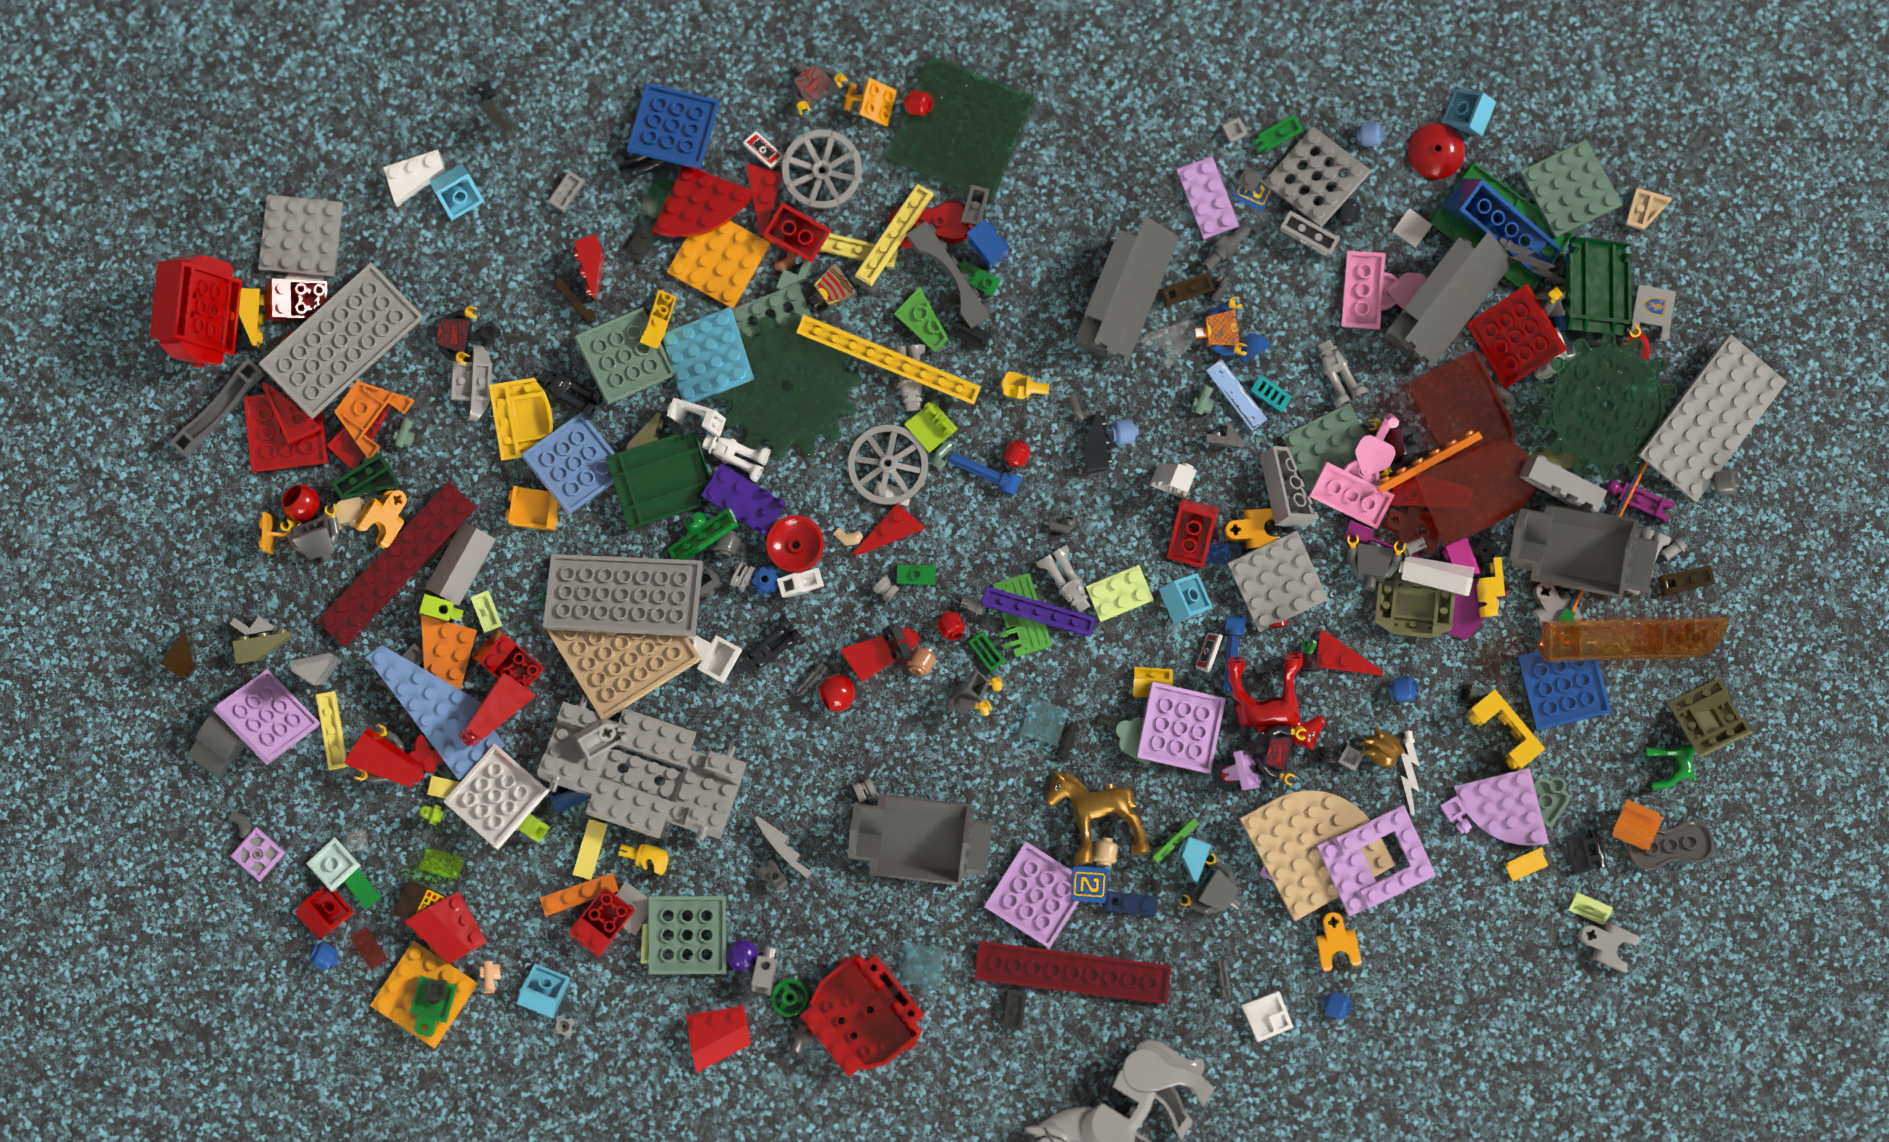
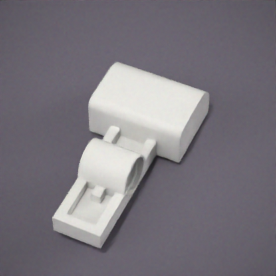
[687,635,742,684]

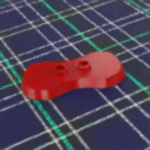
[888,200,972,248]

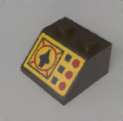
[393,879,447,920]

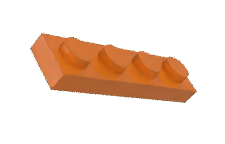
[540,873,619,916]

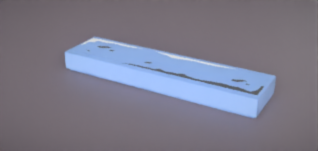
[1206,359,1267,431]

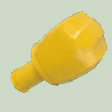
[1000,371,1049,399]
[619,844,668,875]

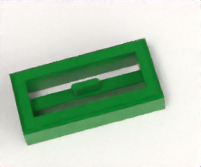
[967,631,1006,673]

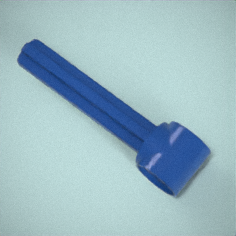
[949,453,1022,496]
[1223,616,1245,692]

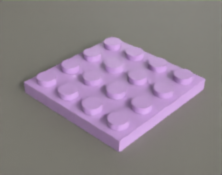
[214,669,320,765]
[1136,682,1226,774]
[984,842,1079,949]

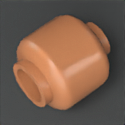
[907,647,936,676]

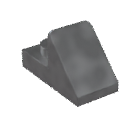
[961,185,990,226]
[1205,422,1245,450]

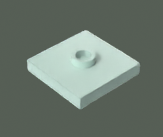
[306,837,361,892]

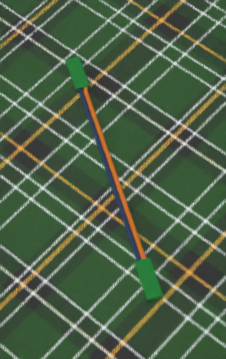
[1550,429,1656,644]

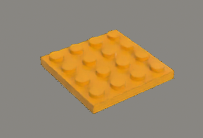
[667,221,771,309]
[370,940,478,1048]

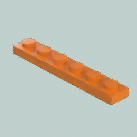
[1375,429,1482,493]

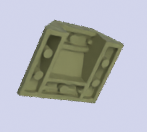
[1375,573,1455,638]
[1667,678,1753,758]

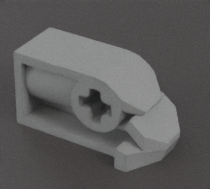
[574,719,630,760]

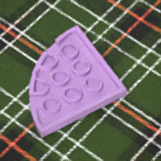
[1454,768,1549,845]

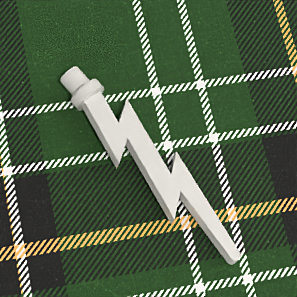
[1401,731,1420,815]

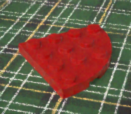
[652,166,753,237]

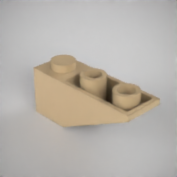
[318,497,364,530]

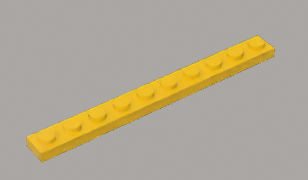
[796,314,981,405]

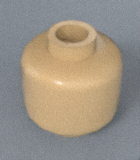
[1092,838,1119,867]

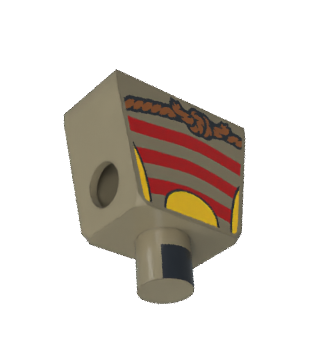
[809,263,857,309]

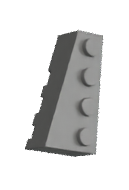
[1260,446,1319,527]
[1519,454,1607,512]

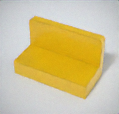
[1133,667,1173,698]
[1504,847,1548,881]

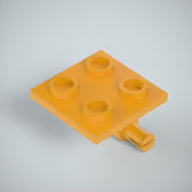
[843,78,897,126]
[259,512,302,555]

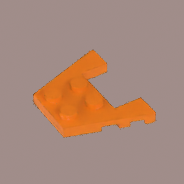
[334,381,415,459]

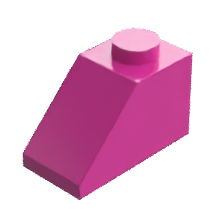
[1442,537,1480,576]

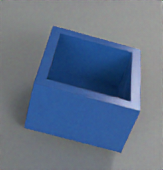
[967,219,1009,269]

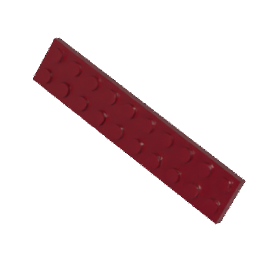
[317,481,477,648]
[974,941,1172,1004]

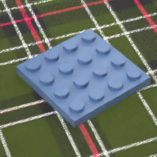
[521,412,615,515]

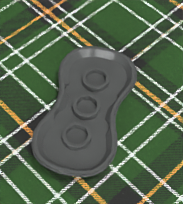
[1628,820,1714,870]

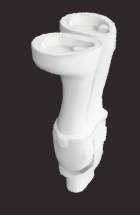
[702,434,771,482]

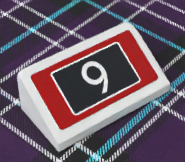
[743,131,784,170]
[1196,633,1223,673]

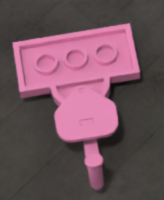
[1342,251,1426,329]
[1309,413,1399,529]

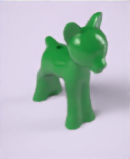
[1644,743,1698,792]

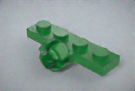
[667,508,738,560]

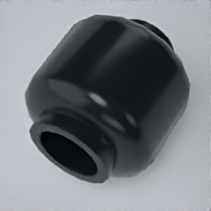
[1336,198,1361,226]

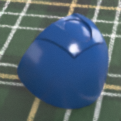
[1239,333,1272,365]

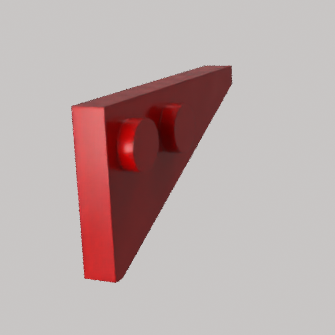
[746,164,782,237]

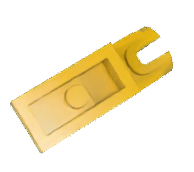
[1477,557,1505,618]

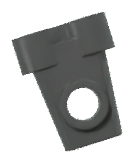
[848,263,882,295]
[756,859,788,891]
[789,1024,813,1057]

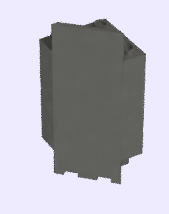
[1074,216,1179,362]
[1384,231,1514,368]
[1510,503,1659,598]
[847,793,992,886]

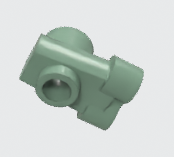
[1192,384,1214,415]
[393,417,415,448]

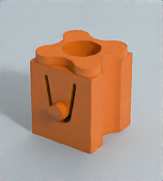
[1612,799,1663,850]

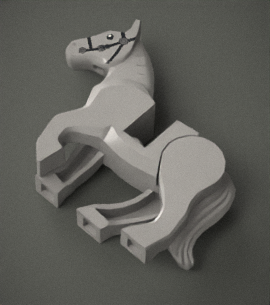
[1025,1040,1215,1142]

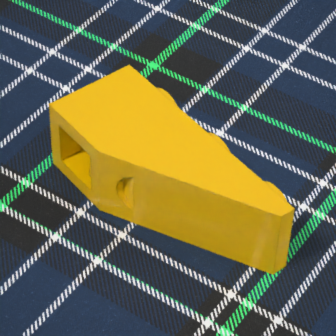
[239,288,265,349]
[640,290,676,349]

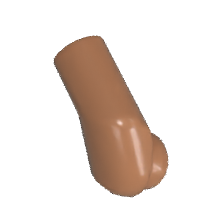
[774,252,796,272]

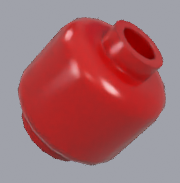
[904,90,933,116]
[1003,439,1031,469]
[937,611,965,641]

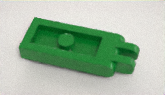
[1252,114,1304,153]
[957,260,1001,297]

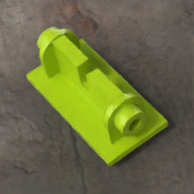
[420,805,443,826]

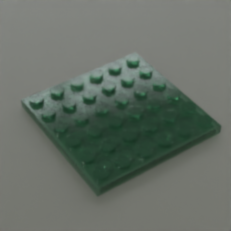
[888,55,1036,202]

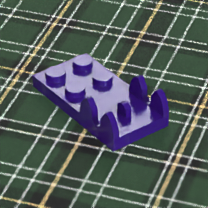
[700,463,786,536]

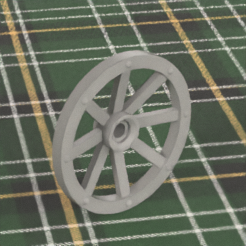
[782,130,862,209]
[848,425,928,505]

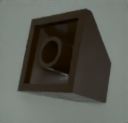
[160,632,197,680]

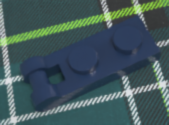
[1102,891,1158,916]

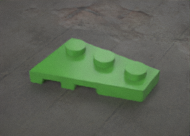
[894,287,948,354]
[1152,818,1199,864]

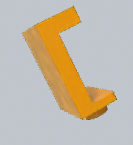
[506,486,559,531]

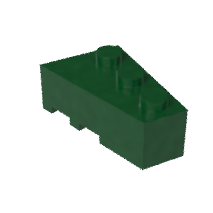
[331,453,403,500]

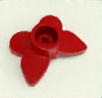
[408,735,444,774]

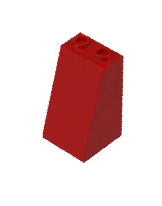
[458,673,536,747]

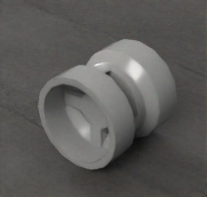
[873,576,899,603]
[852,777,878,802]

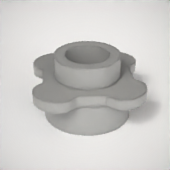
[553,1016,575,1037]

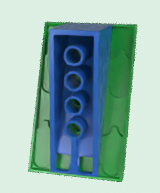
[1428,163,1574,291]

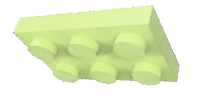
[1086,565,1154,622]

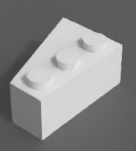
[383,150,446,207]
[1150,463,1196,499]

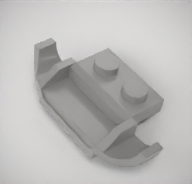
[450,345,492,421]

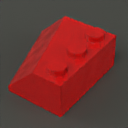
[404,892,487,965]
[686,1005,751,1073]

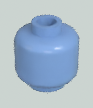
[1356,122,1385,147]
[1109,419,1139,445]

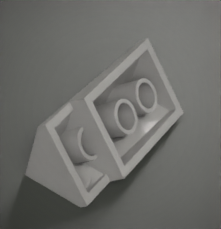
[425,523,496,606]
[291,653,339,686]

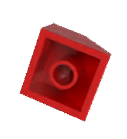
[295,886,354,941]

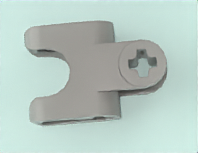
[1533,583,1584,642]
[1578,922,1640,972]

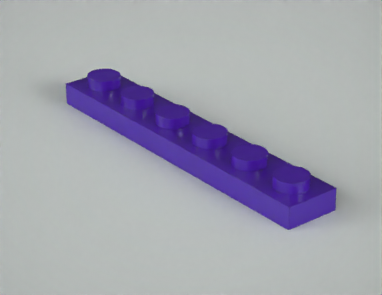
[981,586,1096,637]

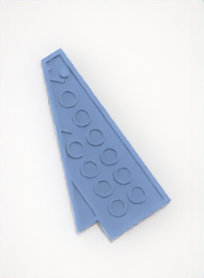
[366,645,507,780]

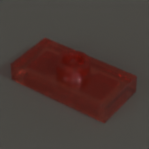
[351,927,388,970]

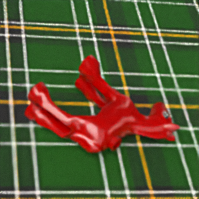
[1227,652,1326,751]

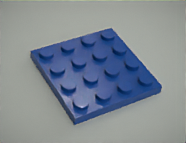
[627,83,720,169]
[1517,638,1612,731]

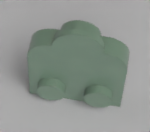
[1116,717,1151,766]
[1534,776,1570,828]

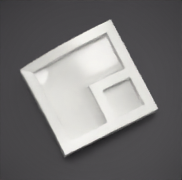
[1241,991,1293,1042]

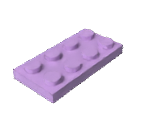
[1177,156,1239,241]

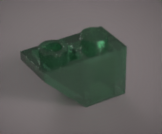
[641,176,675,219]

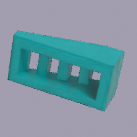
[1250,375,1292,413]

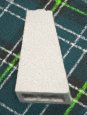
[1399,556,1475,596]

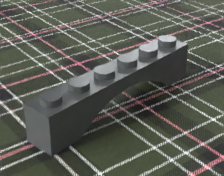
[906,221,990,330]
[170,358,265,458]

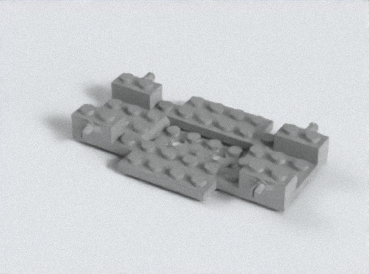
[537,695,747,842]

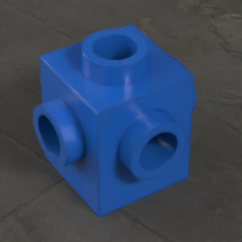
[751,566,779,595]

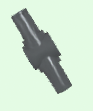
[1202,225,1250,271]

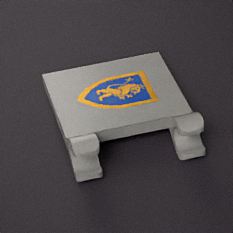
[1630,284,1676,342]

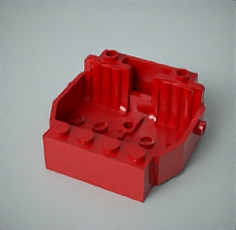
[150,255,242,368]
[800,954,925,1077]

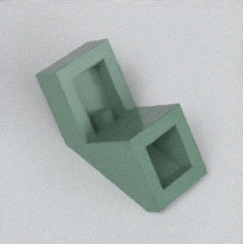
[776,260,813,291]

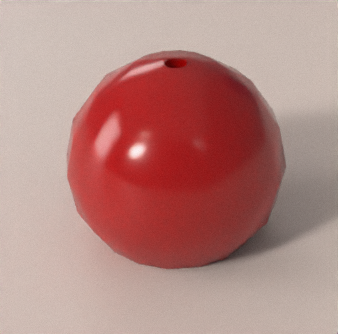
[282,484,320,522]
[818,674,856,712]

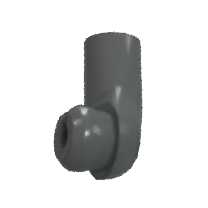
[1210,274,1229,303]
[1068,395,1090,421]
[1048,515,1076,534]
[229,811,252,839]

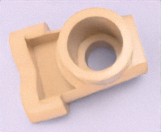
[480,961,500,994]

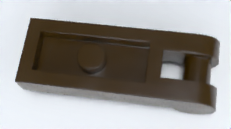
[1158,272,1215,308]
[555,277,596,323]
[1658,565,1715,596]

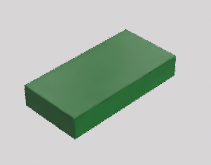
[344,868,382,910]

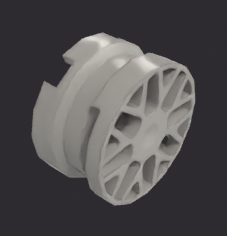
[730,562,756,592]

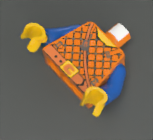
[1195,297,1247,356]

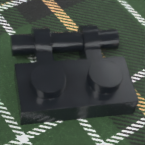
[1564,829,1606,874]

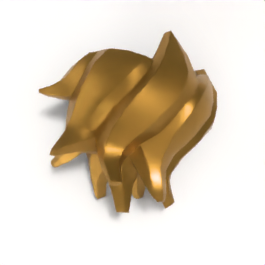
[1358,725,1405,767]

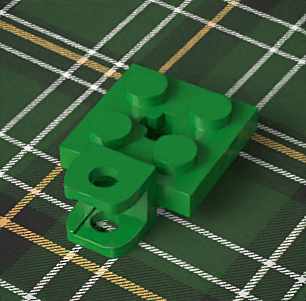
[409,975,458,1037]

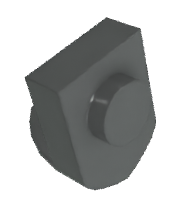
[700,567,723,599]

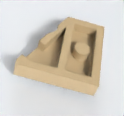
[1625,188,1672,230]

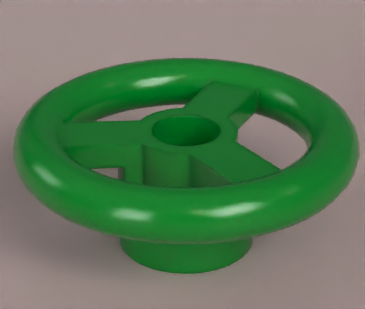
[771,978,809,1017]

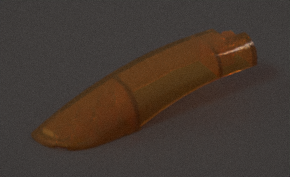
[1538,616,1729,662]

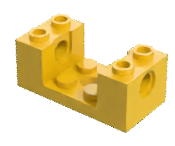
[1467,689,1545,771]

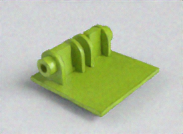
[904,401,958,453]

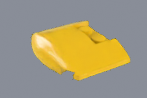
[489,378,553,461]

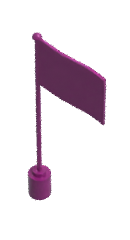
[1343,520,1509,640]

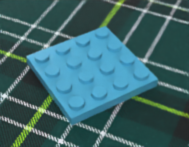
[663,307,754,403]

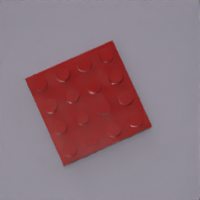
[1466,284,1567,389]
[244,392,329,473]

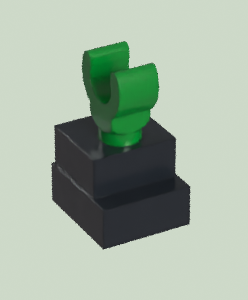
[1299,639,1320,672]

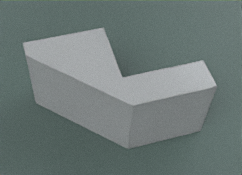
[230,616,277,636]

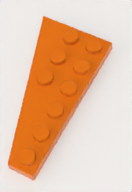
[421,615,477,690]

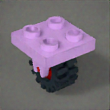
[1212,750,1261,792]

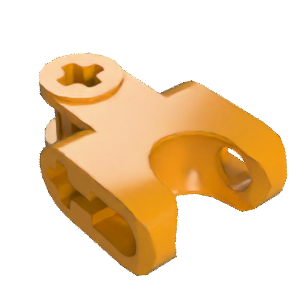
[354,490,406,549]
[1224,508,1280,550]
[1316,912,1361,972]

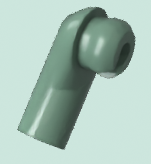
[932,441,953,470]

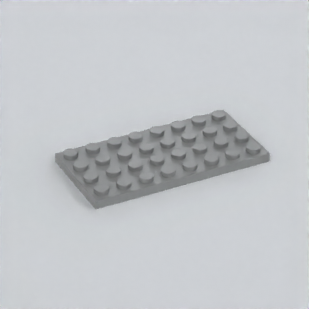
[259,263,424,419]
[1637,334,1787,502]
[543,554,703,636]

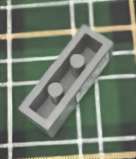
[1280,211,1340,258]

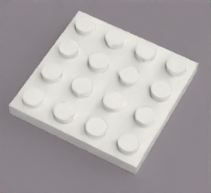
[444,743,549,850]

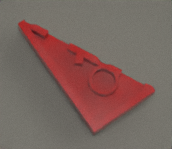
[261,382,323,445]
[853,503,925,556]
[1316,630,1383,676]

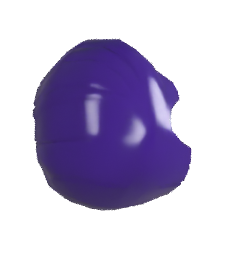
[726,940,759,971]

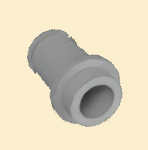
[1401,537,1427,557]
[1661,538,1687,561]
[960,595,985,615]

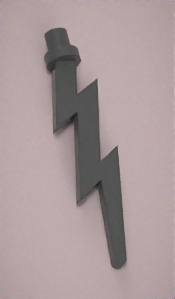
[1498,237,1566,285]

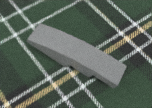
[755,816,812,879]

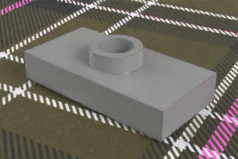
[548,170,585,213]

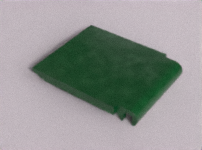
[1566,236,1632,336]
[605,432,711,530]

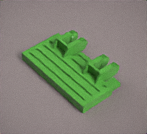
[991,573,1052,657]

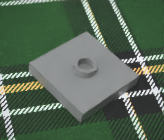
[616,882,648,936]

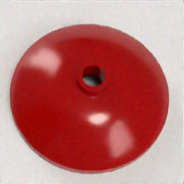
[1408,123,1465,180]
[766,515,824,573]

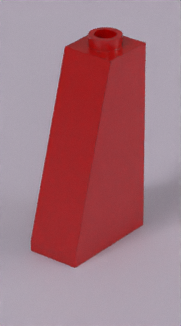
[840,627,920,683]
[343,727,426,787]

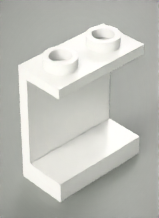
[667,398,726,437]

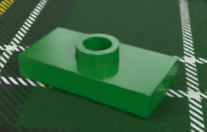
[897,565,936,585]

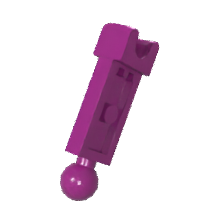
[1606,480,1675,522]

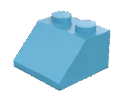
[1441,88,1496,136]
[429,163,485,220]
[1159,573,1213,624]
[1179,837,1211,883]
[517,963,570,1018]

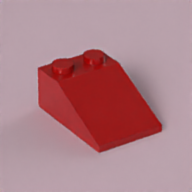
[763,202,831,263]
[1167,499,1219,568]

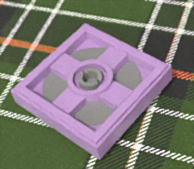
[231,827,286,882]

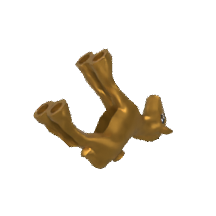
[1045,771,1150,866]

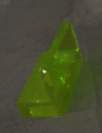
[419,848,464,880]

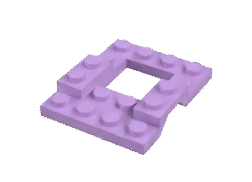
[1316,805,1436,916]

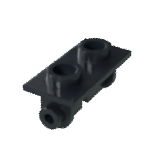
[950,317,993,351]
[881,623,912,665]

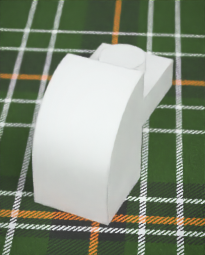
[777,568,824,598]

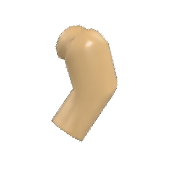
[833,527,863,546]

